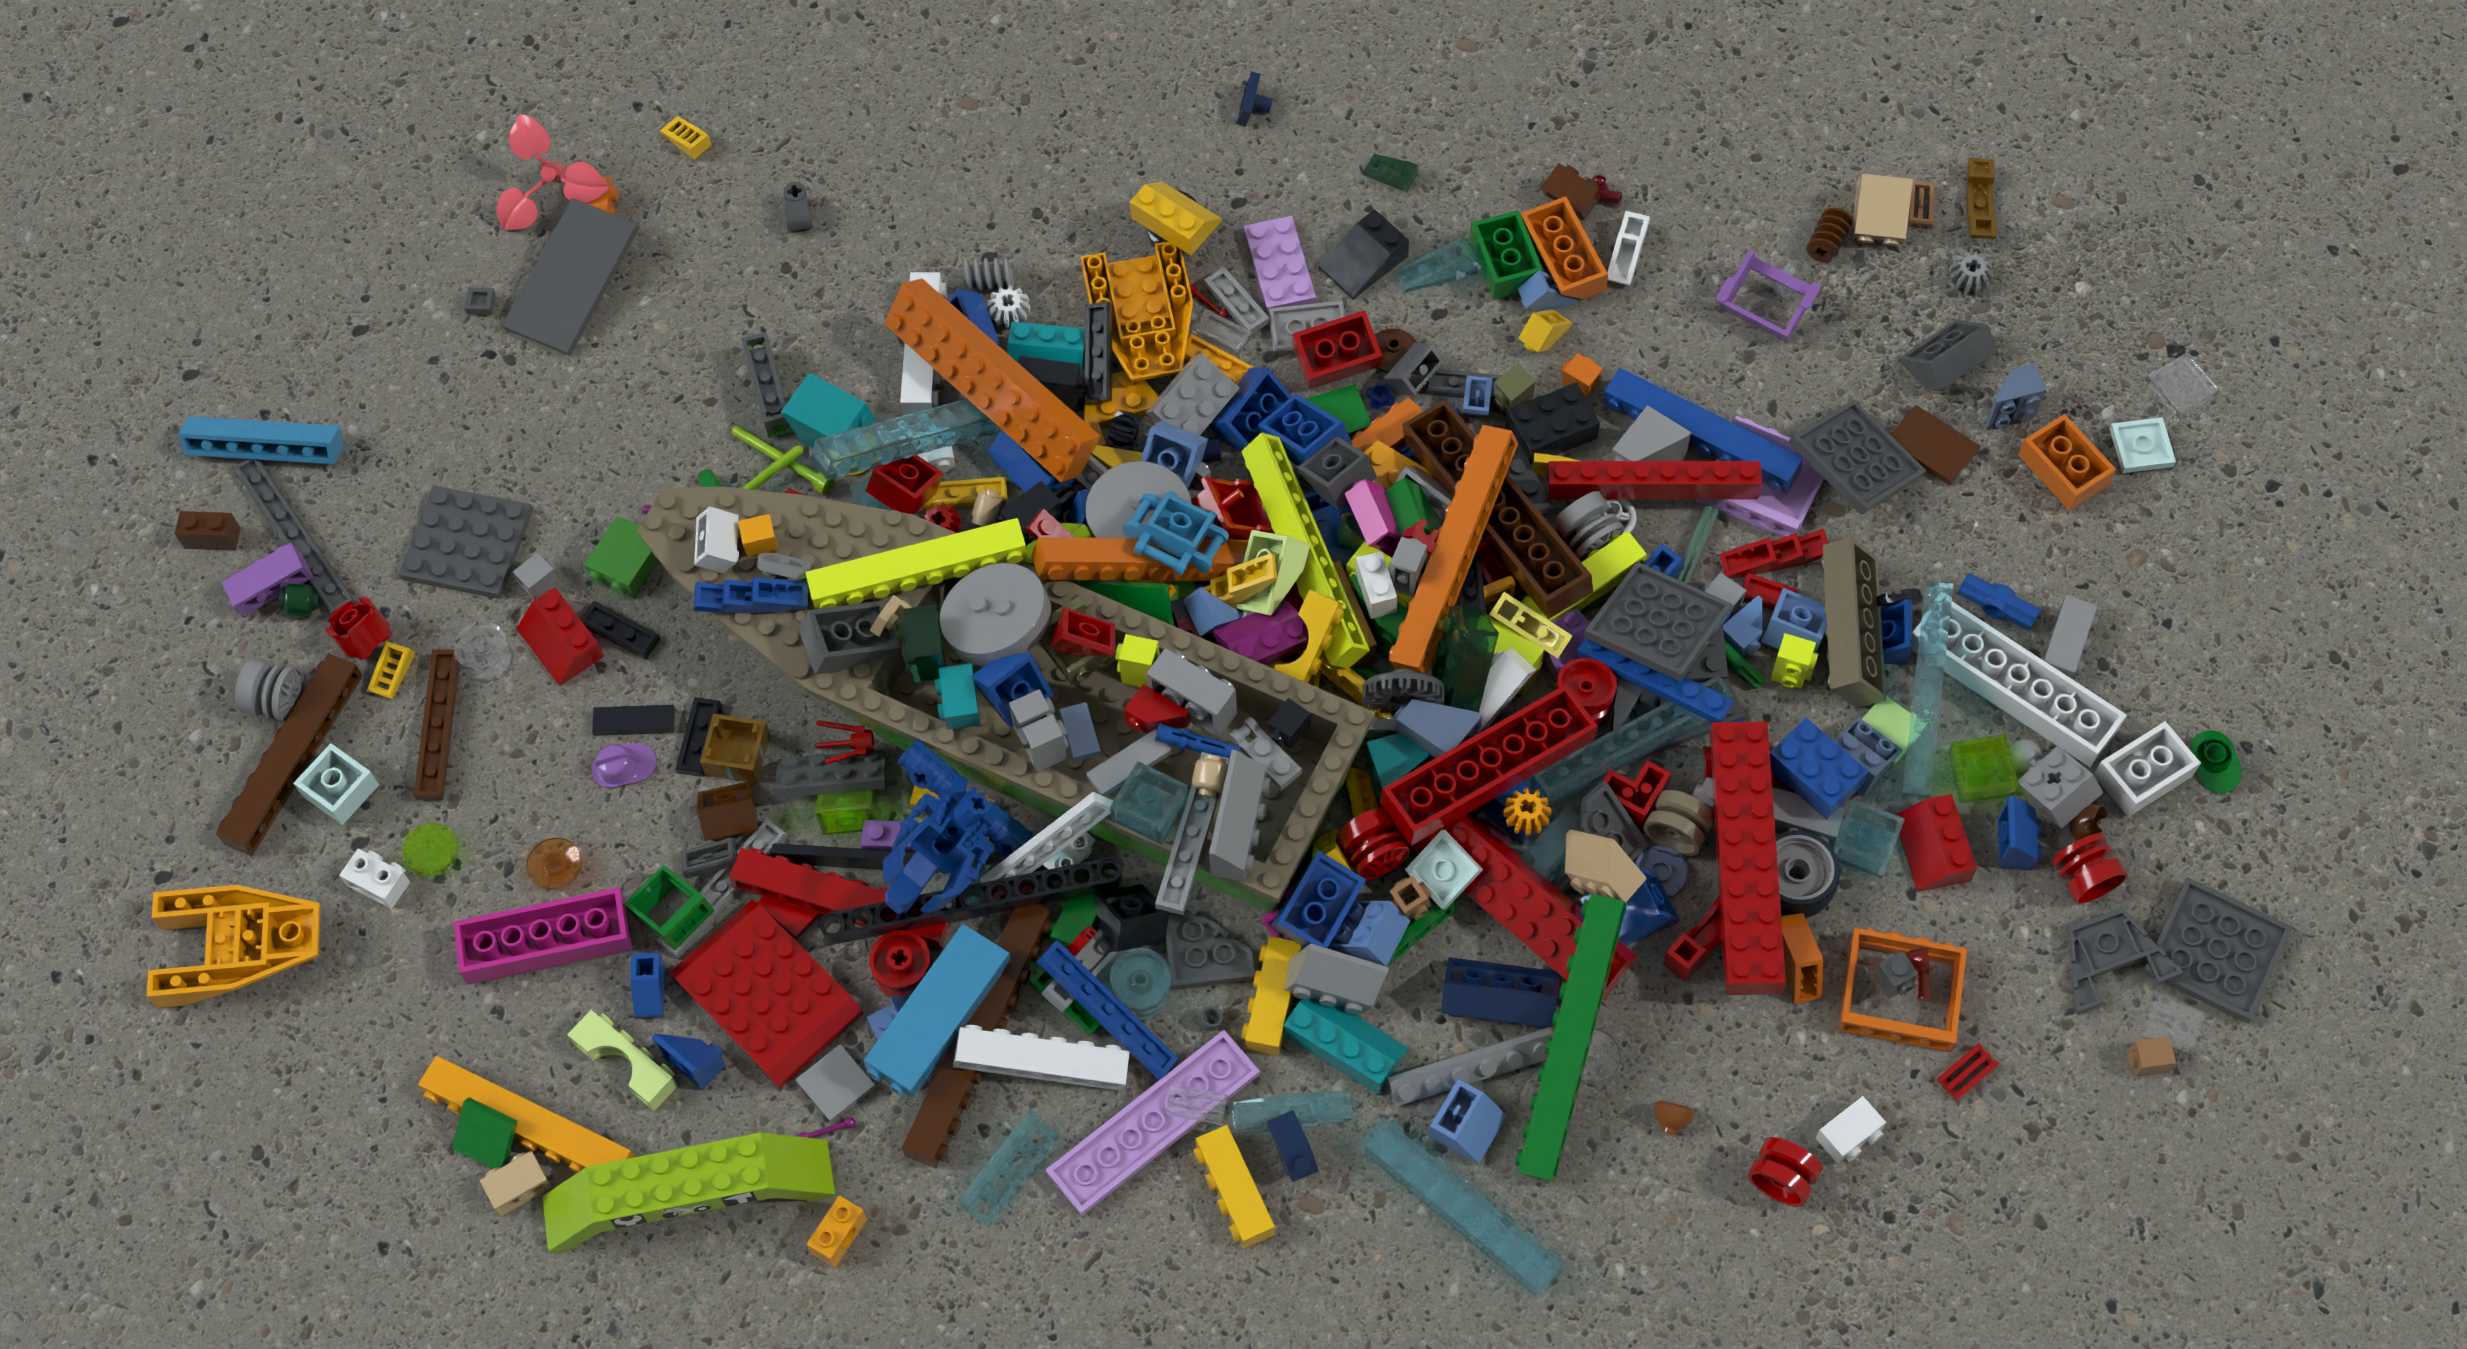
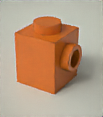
[1561,353,1603,399]

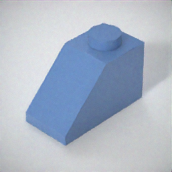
[1517,271,1579,312]
[1723,595,1762,657]

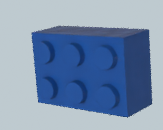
[1258,394,1352,466]
[1770,717,1869,820]

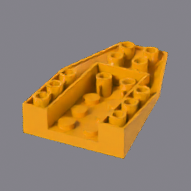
[1080,242,1193,382]

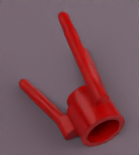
[815,720,874,764]

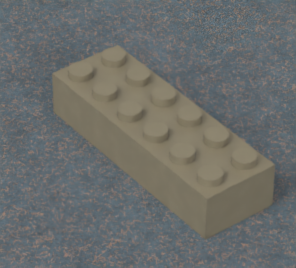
[1821,537,1886,709]

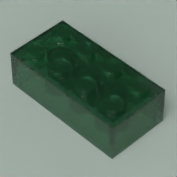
[1431,606,1499,713]

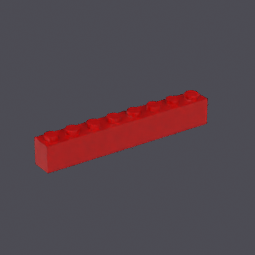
[1546,461,1762,499]
[729,848,952,951]

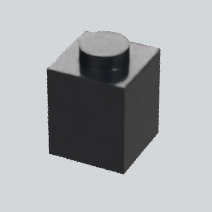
[1268,698,1311,749]

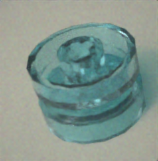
[1109,948,1172,1020]

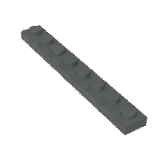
[1507,443,1607,614]

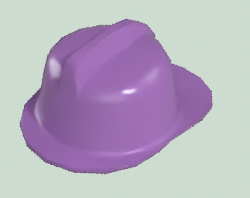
[592,743,656,788]

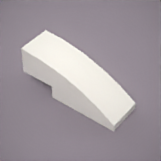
[1607,211,1650,286]

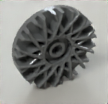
[1363,669,1445,713]

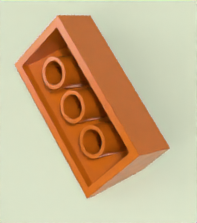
[1520,196,1608,299]

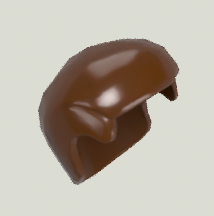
[2070,803,2107,841]

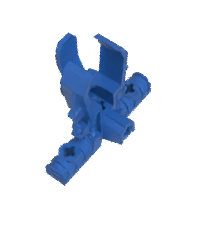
[883,740,1034,914]

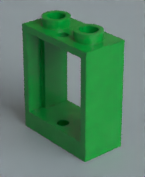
[624,865,714,950]

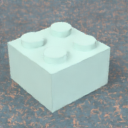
[293,743,379,825]

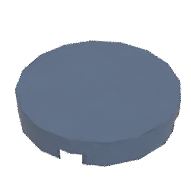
[1634,845,1688,898]

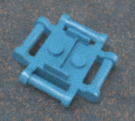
[1122,491,1229,576]

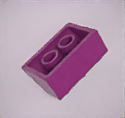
[1213,600,1309,666]

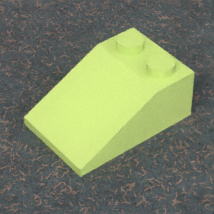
[1231,530,1310,616]

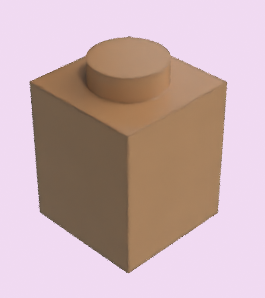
[2127,1036,2176,1077]

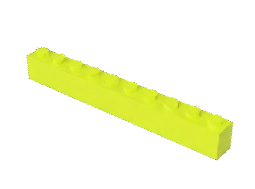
[1241,433,1370,669]

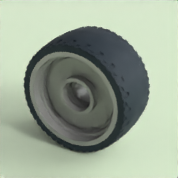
[1776,830,1840,918]

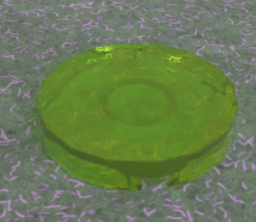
[402,823,459,877]

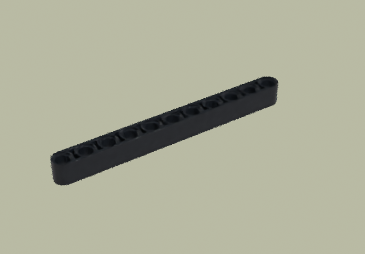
[820,858,1122,944]

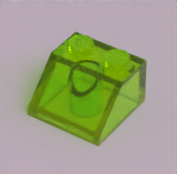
[815,790,877,835]

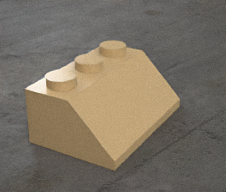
[1565,829,1647,903]

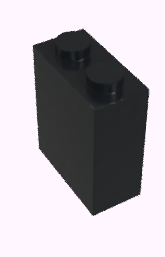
[1018,356,1085,412]

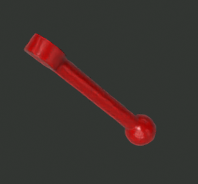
[1190,285,1228,319]

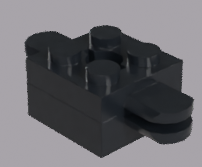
[1000,481,1078,546]

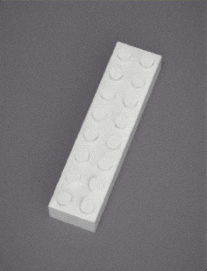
[1912,595,2127,767]

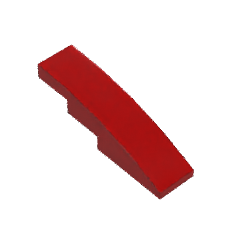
[1719,529,1829,579]

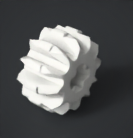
[987,285,1031,330]

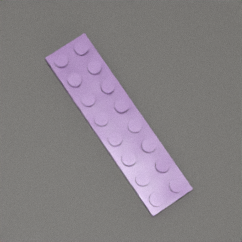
[1046,1030,1260,1216]

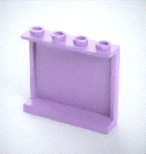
[1697,416,1825,537]

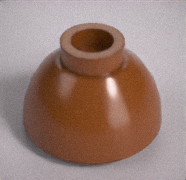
[1655,1100,1695,1135]

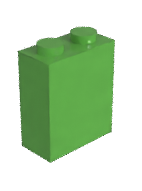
[584,515,658,598]

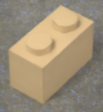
[479,1151,553,1217]

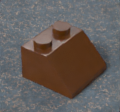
[697,781,759,842]

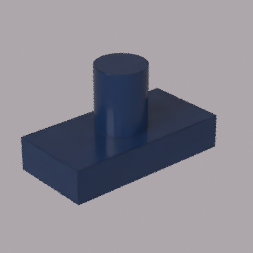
[1236,71,1273,127]

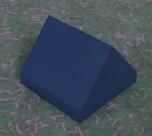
[1201,436,1221,462]

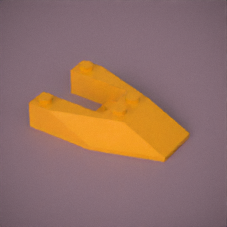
[146,885,321,1008]

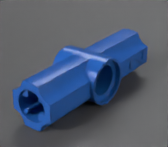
[1957,573,2041,631]

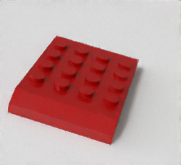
[668,899,864,1089]

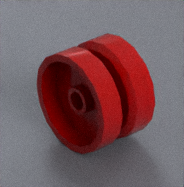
[1555,658,1617,726]
[869,930,933,998]
[1747,1137,1823,1207]

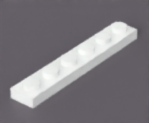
[980,792,1115,895]

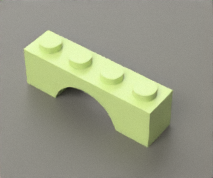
[567,1010,677,1111]

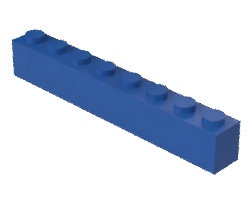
[1604,368,1803,494]

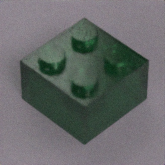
[899,604,946,683]

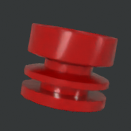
[1336,808,1410,880]
[2051,833,2128,904]

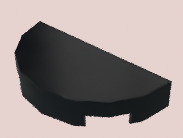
[1876,588,1924,607]

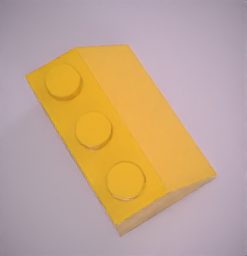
[1130,181,1222,256]

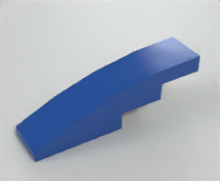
[693,577,808,613]

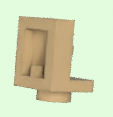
[870,595,916,637]

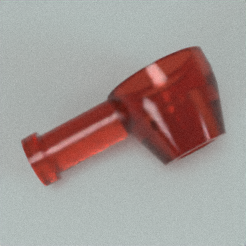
[1905,947,1932,1001]

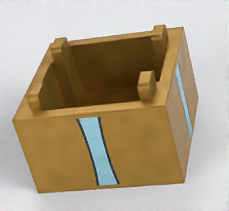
[700,714,771,783]

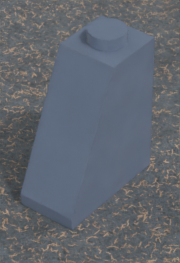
[1394,699,1482,758]

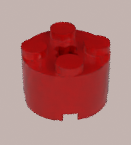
[325,597,392,660]

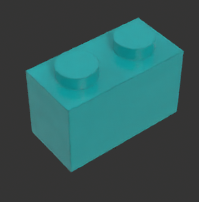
[935,663,981,730]

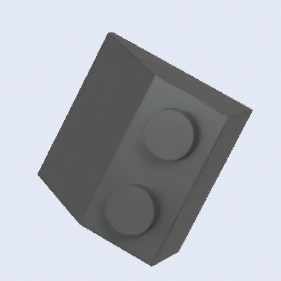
[1297,436,1377,509]

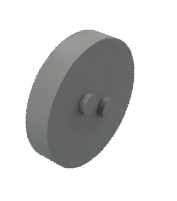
[940,563,1051,666]

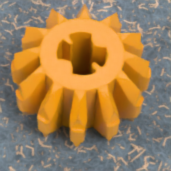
[1503,787,1551,837]

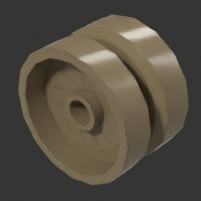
[1643,790,1714,856]

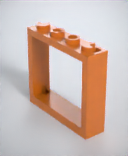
[1837,927,1967,1053]

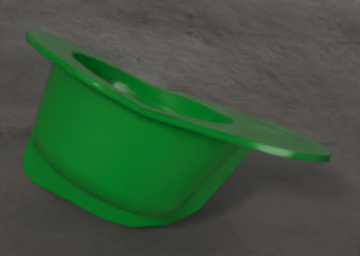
[2189,730,2242,794]

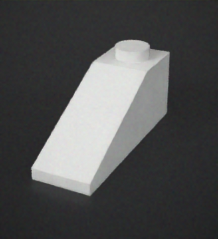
[1477,648,1536,733]

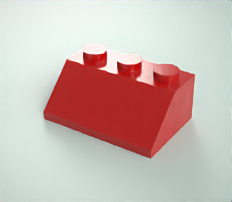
[516,587,604,686]
[1893,794,1977,892]

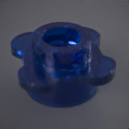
[1366,383,1395,410]

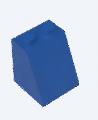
[1580,867,1680,946]

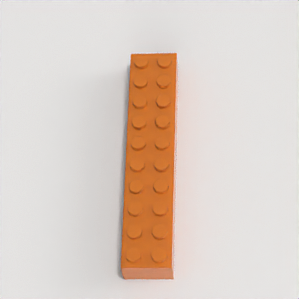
[884,278,1101,483]

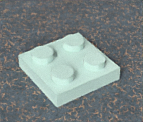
[2109,417,2176,473]
[1405,830,1483,909]

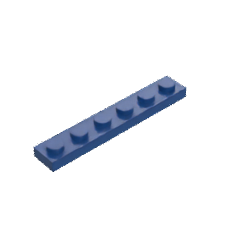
[1577,638,1733,722]
[1037,940,1179,1080]

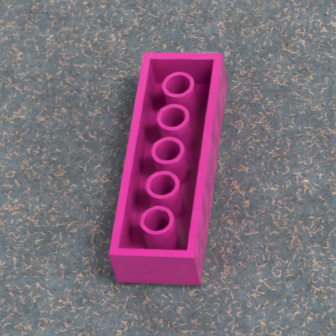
[453,887,633,985]

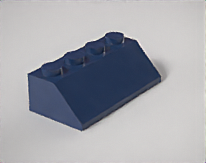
[1441,957,1560,1028]

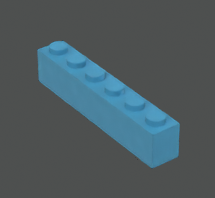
[178,416,344,464]

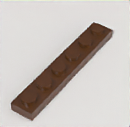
[414,649,461,800]

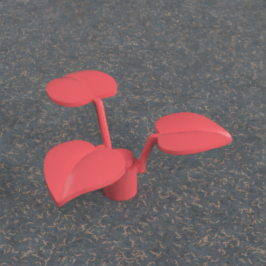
[497,114,610,230]

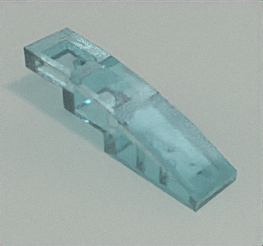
[1231,1091,1353,1132]

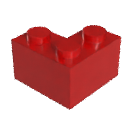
[1602,760,1671,829]

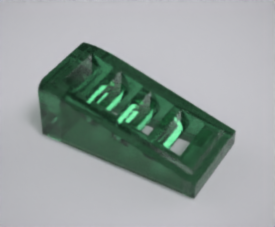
[1363,154,1418,193]

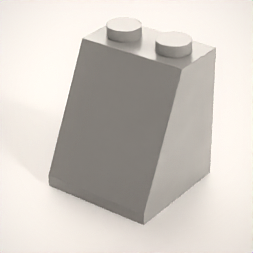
[1610,405,1691,461]

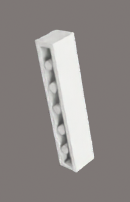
[900,272,947,416]
[953,1025,1130,1091]

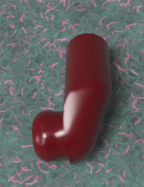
[1592,175,1622,204]

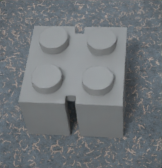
[1009,689,1069,772]

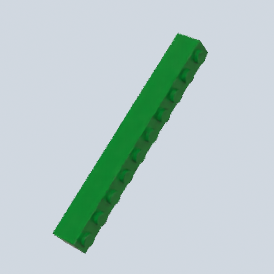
[1515,893,1627,1183]

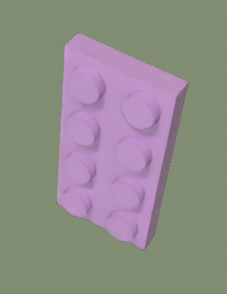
[1244,216,1316,313]

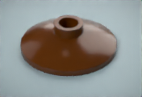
[1375,328,1417,373]

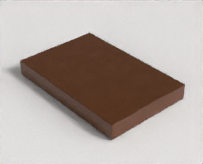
[1891,405,1981,486]

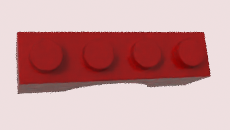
[1663,895,1722,982]

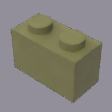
[1493,363,1535,413]

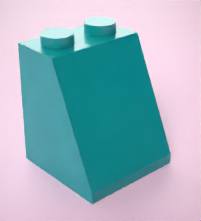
[781,373,876,458]
[1366,733,1435,808]

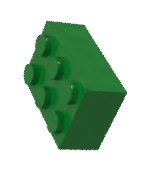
[1470,210,1543,300]

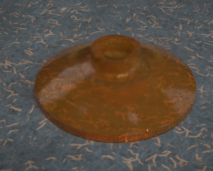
[526,838,582,890]

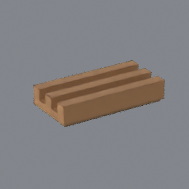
[1907,181,1935,229]

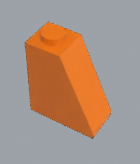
[1781,913,1823,1004]

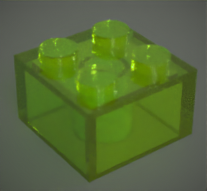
[1948,734,2018,804]

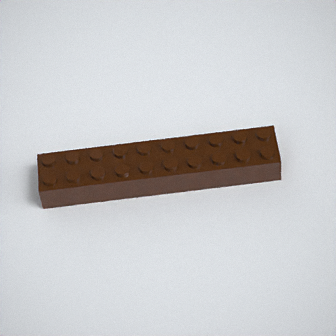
[1402,399,1593,619]

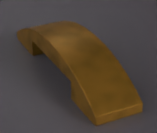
[1966,157,1997,239]

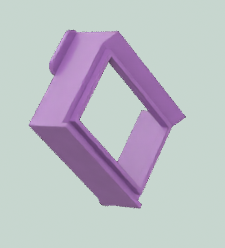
[1717,250,1820,343]

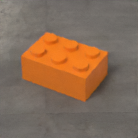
[2018,414,2117,511]

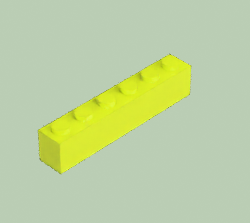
[1498,531,1647,632]

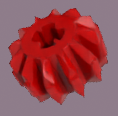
[918,502,962,533]

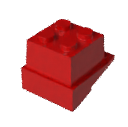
[1191,477,1275,540]

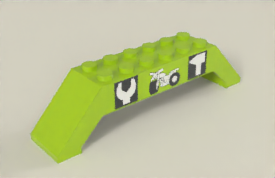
[542,1132,836,1253]

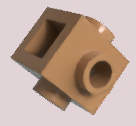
[1390,875,1432,920]

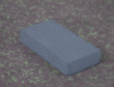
[1059,702,1101,762]

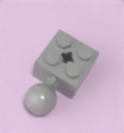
[2006,740,2103,829]

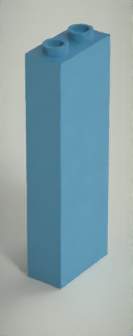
[864,924,1010,1099]

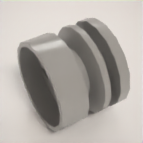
[1554,491,1625,560]
[235,657,304,721]

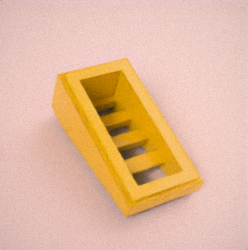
[660,116,712,160]
[367,641,416,699]

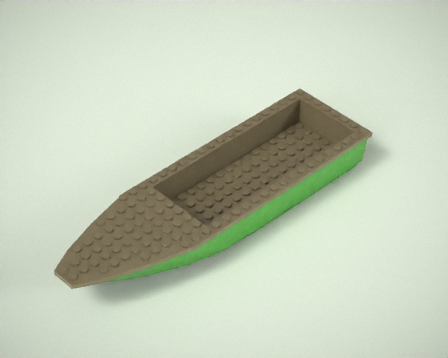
[637,486,1375,913]

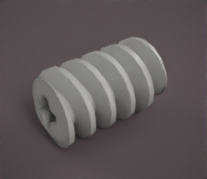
[963,258,1016,290]

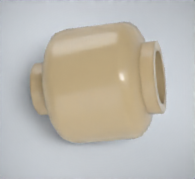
[1191,755,1228,798]

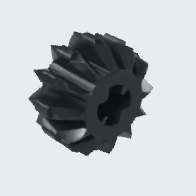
[1106,410,1141,451]

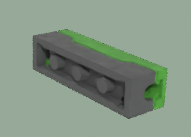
[742,332,794,438]

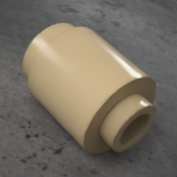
[971,488,1003,527]

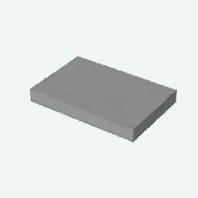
[1268,301,1345,356]

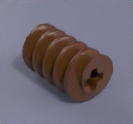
[1806,208,1854,263]

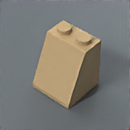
[1852,174,1913,246]

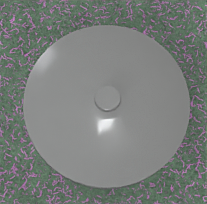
[1086,461,1191,538]

